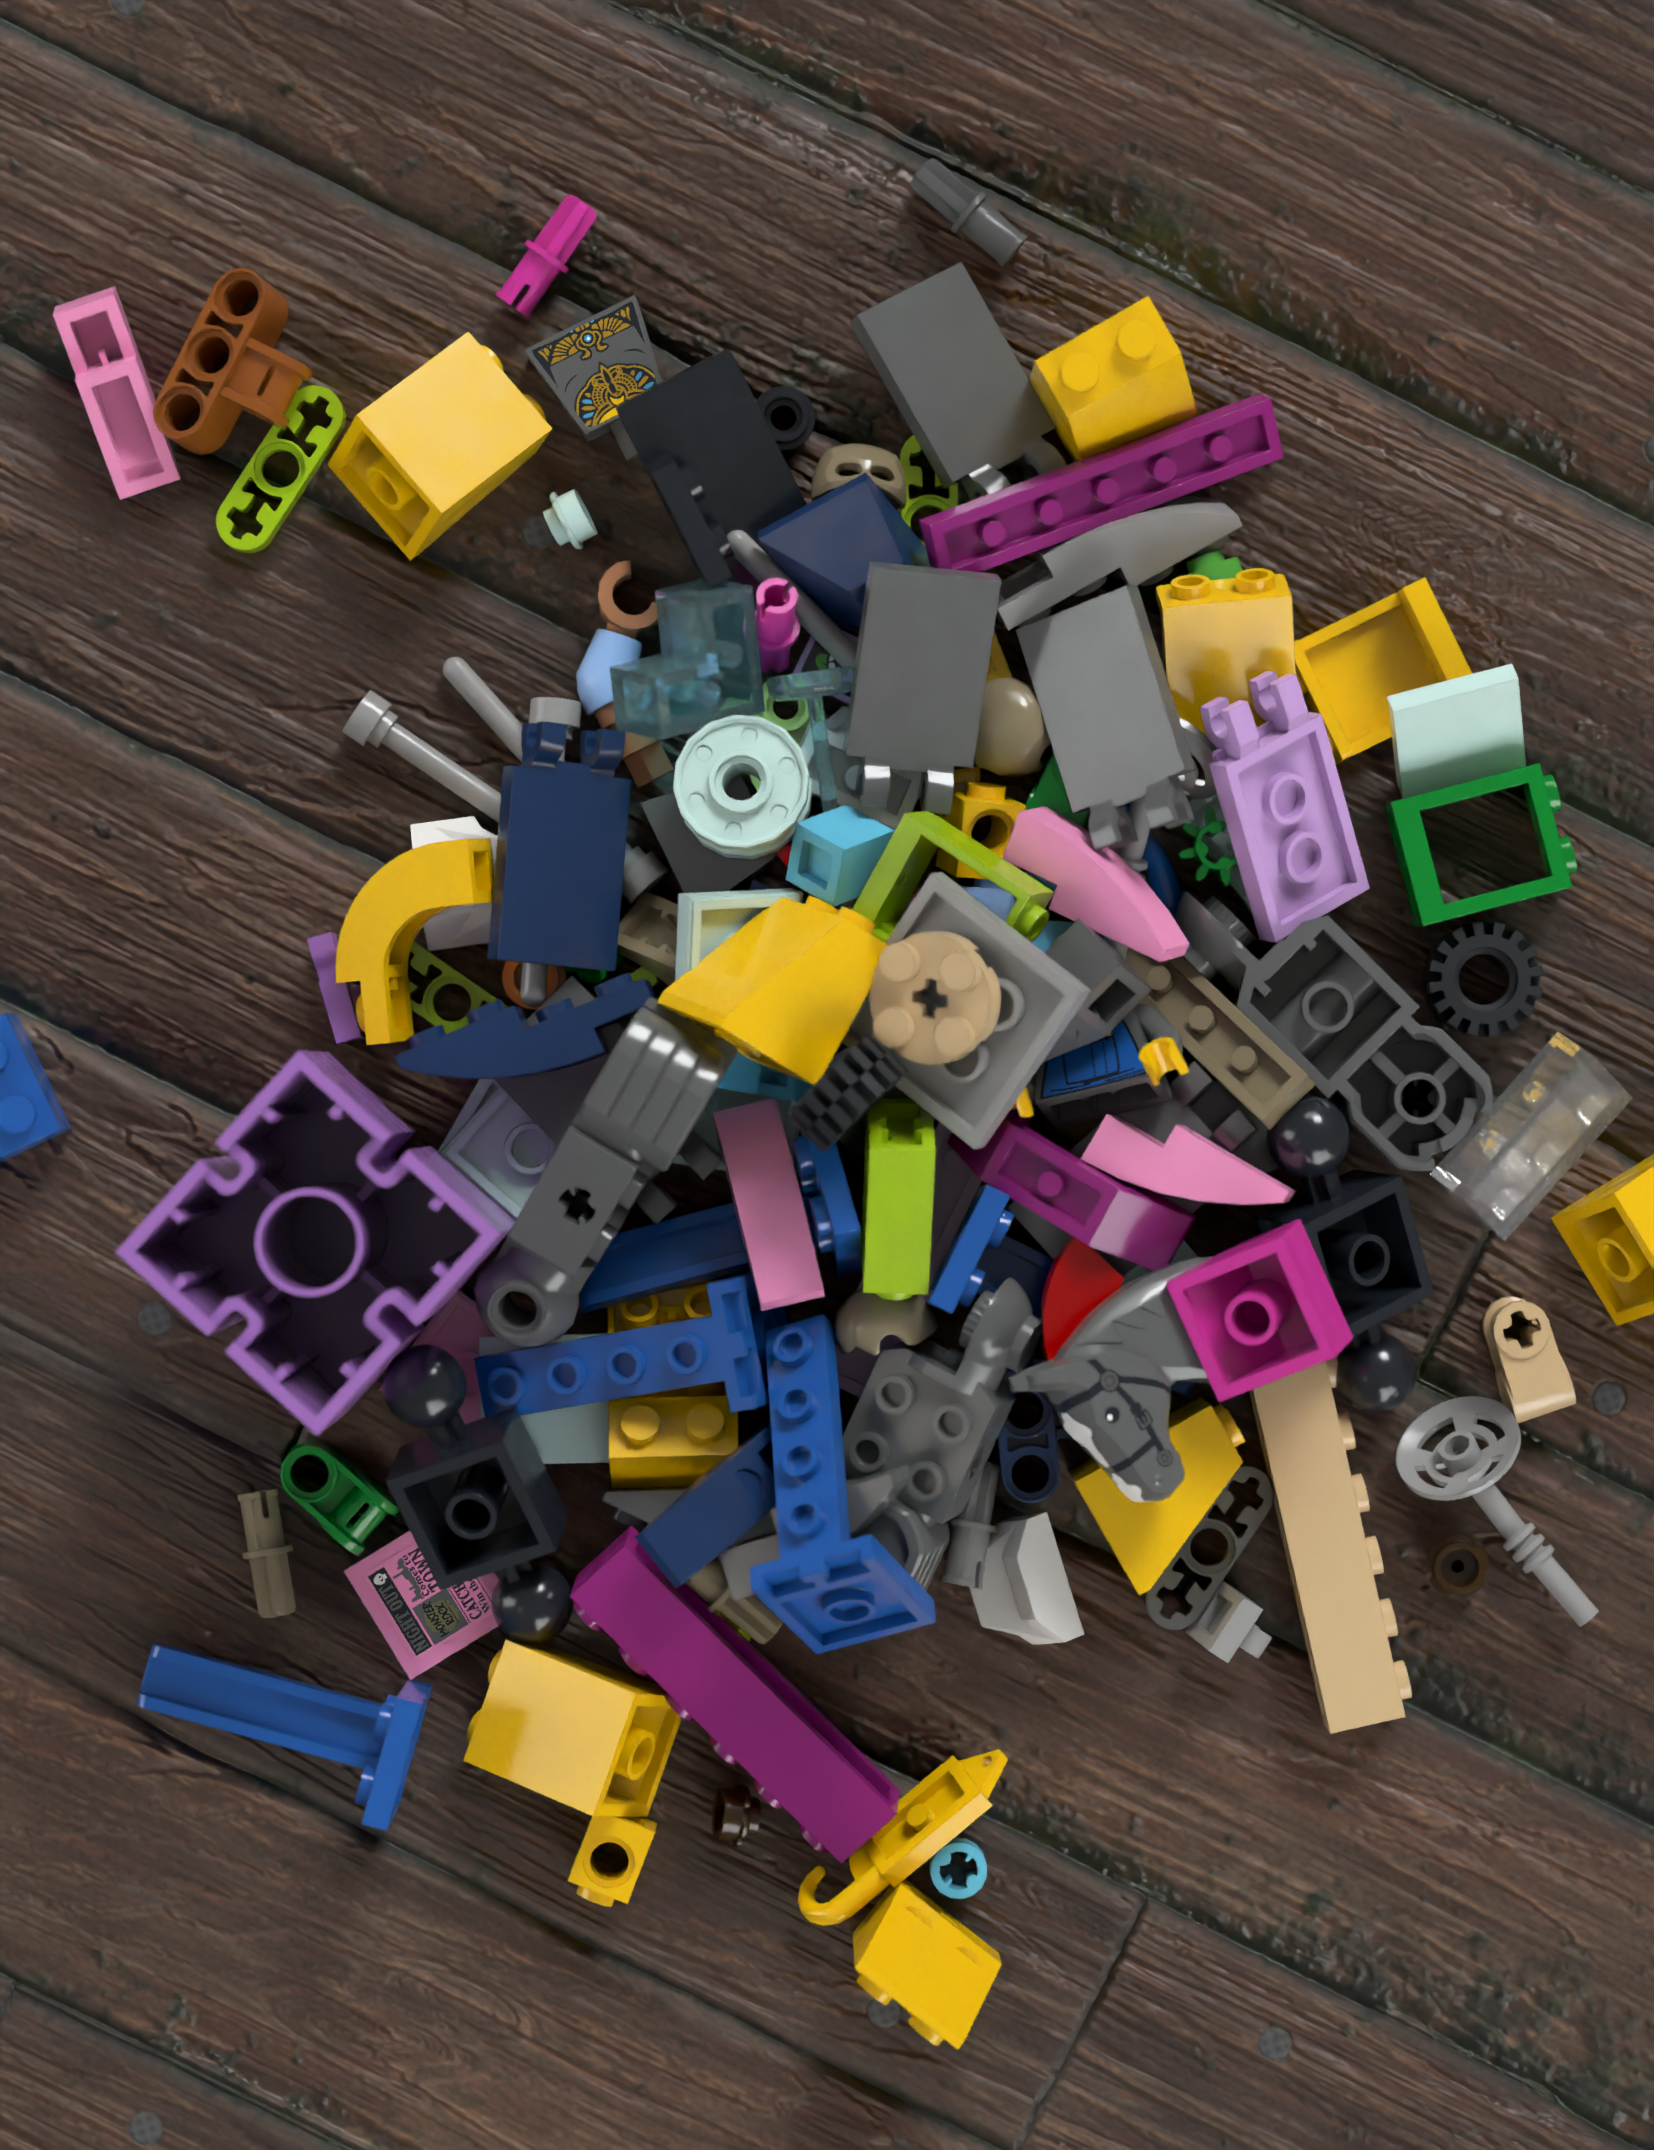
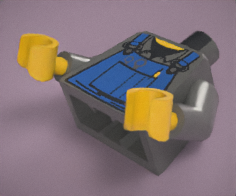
[1010,1004,1189,1129]

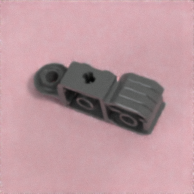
[1176,891,1493,1171]
[474,997,738,1347]
[842,1277,1042,1591]

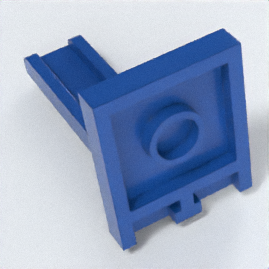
[578,1132,862,1314]
[924,1185,1195,1397]
[474,1271,791,1417]
[750,1314,936,1654]
[136,1641,433,1831]

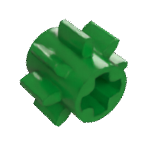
[1177,807,1238,887]

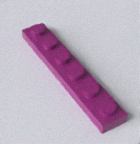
[919,394,1284,572]

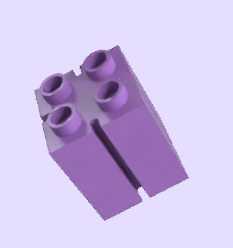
[116,1050,515,1435]

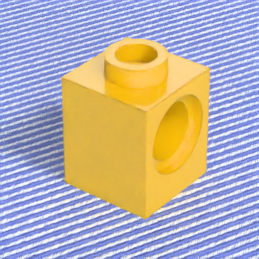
[936,782,1026,879]
[568,1816,657,1907]

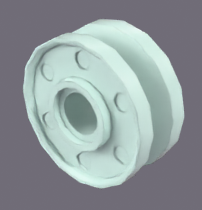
[673,715,813,859]

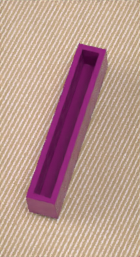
[570,1525,900,1864]

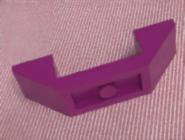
[947,1108,1196,1271]

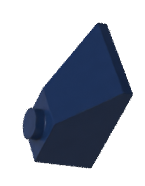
[758,472,930,631]

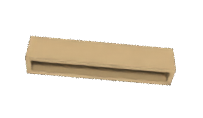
[1248,1357,1412,1734]

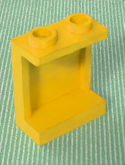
[1156,568,1296,735]
[1294,577,1472,764]

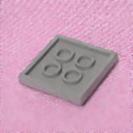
[842,872,1091,1150]

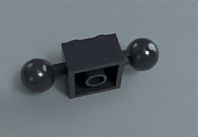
[1256,1095,1434,1414]
[383,1345,574,1644]

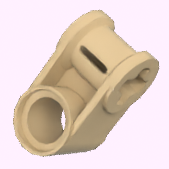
[1482,1296,1576,1423]

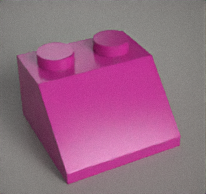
[1165,1219,1353,1402]

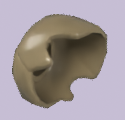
[974,677,1051,777]
[833,1287,939,1356]

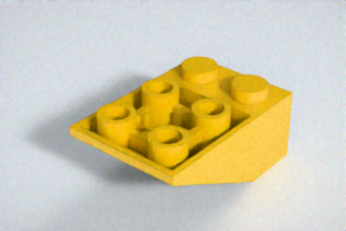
[608,1279,739,1488]
[852,1879,1002,2050]

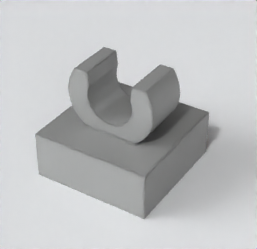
[1186,1581,1272,1663]

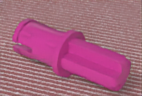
[495,194,597,319]
[749,578,800,673]

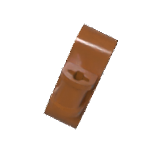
[153,268,314,455]

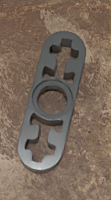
[1144,1464,1274,1630]

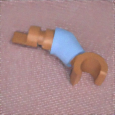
[576,560,674,788]

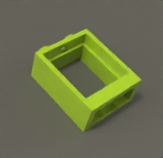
[852,811,1054,943]
[861,1098,936,1300]

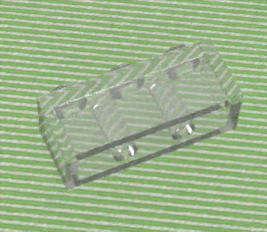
[1430,1032,1633,1241]

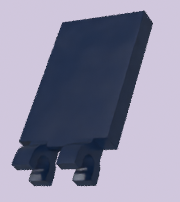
[487,721,631,971]

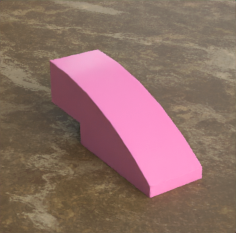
[53,286,180,500]
[1002,806,1189,962]
[713,1098,825,1311]
[1081,1114,1295,1205]

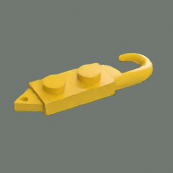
[798,1749,1008,1926]

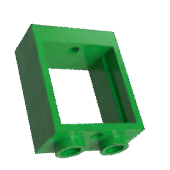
[1383,763,1577,928]

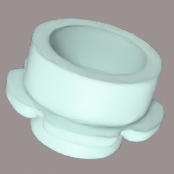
[543,489,598,549]

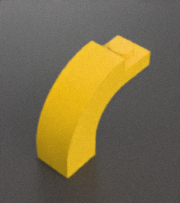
[335,838,494,1045]

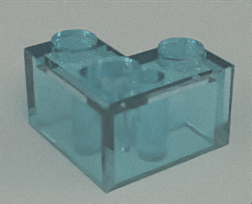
[610,579,765,740]

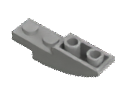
[996,496,1243,631]

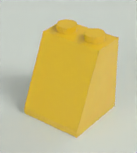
[1029,296,1199,463]
[327,332,553,561]
[657,896,888,1085]
[1551,1154,1654,1326]
[1068,1397,1245,1595]
[463,1639,682,1817]

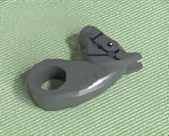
[1009,1256,1214,1503]

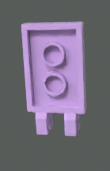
[1200,671,1370,943]

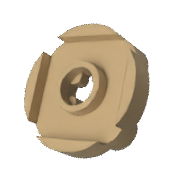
[869,931,1001,1065]

